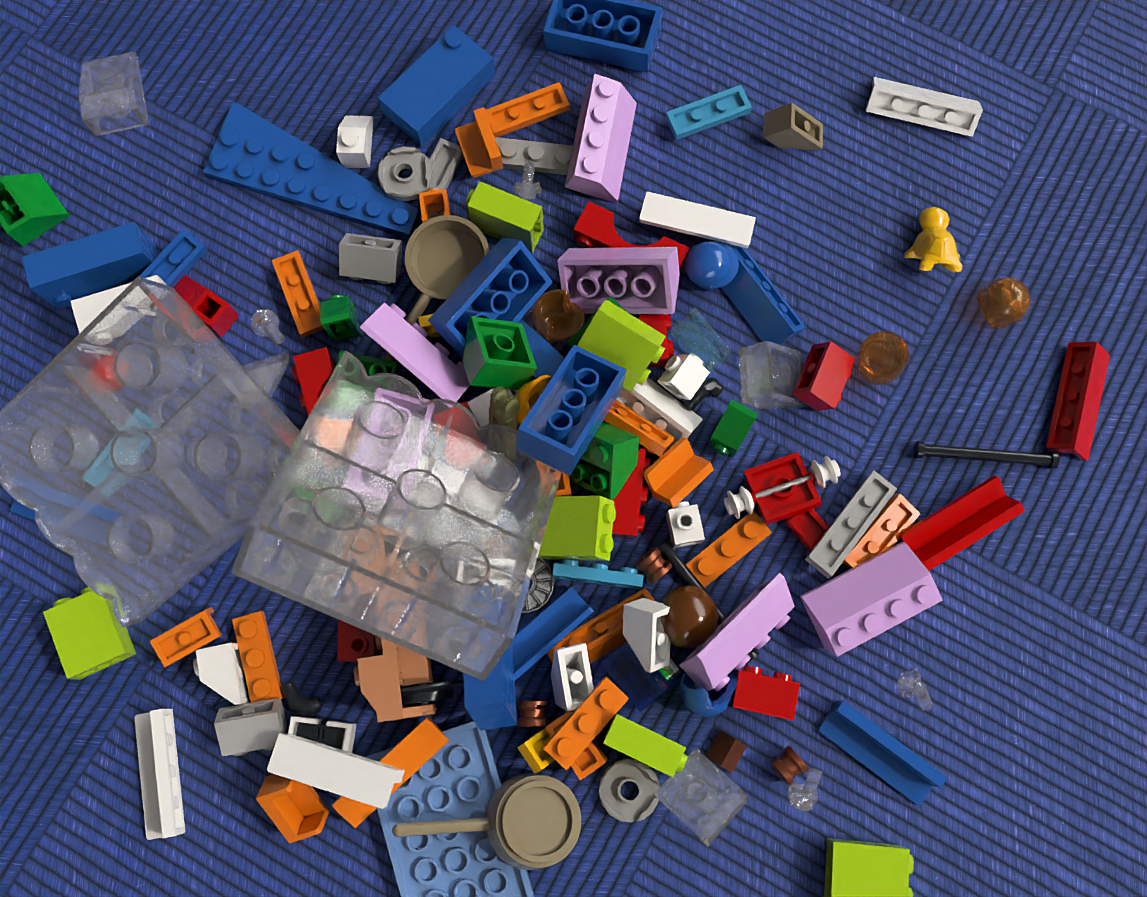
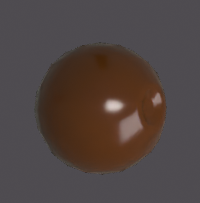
[659,586,718,648]

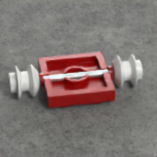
[724,452,841,526]

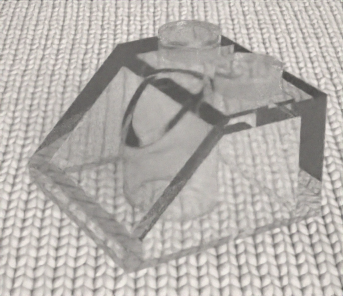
[738,341,804,409]
[654,748,749,847]

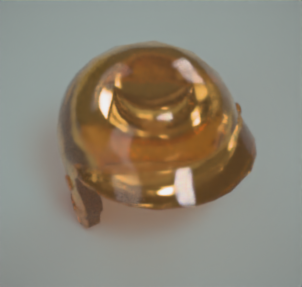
[977,277,1031,329]
[532,289,585,341]
[857,332,909,385]

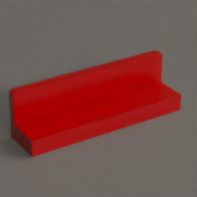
[1046,341,1110,461]
[899,476,1025,571]

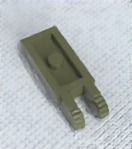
[489,386,519,467]

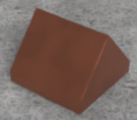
[705,730,747,773]

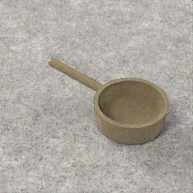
[383,215,489,362]
[392,773,581,870]

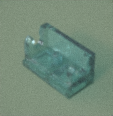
[670,307,731,373]

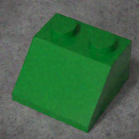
[463,316,537,390]

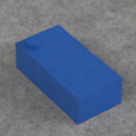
[543,0,662,73]
[378,25,496,147]
[22,222,158,308]
[428,238,552,360]
[515,345,627,476]
[460,585,517,731]

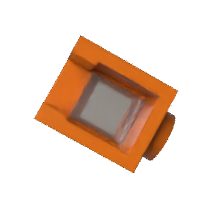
[419,189,451,223]

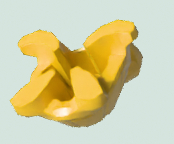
[904,207,962,272]

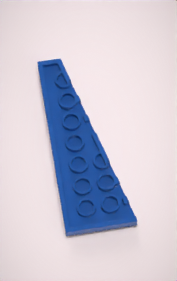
[203,102,420,238]

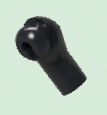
[682,377,724,411]
[280,681,322,717]

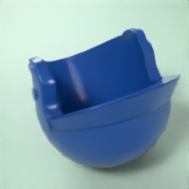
[684,241,739,291]
[680,672,737,717]

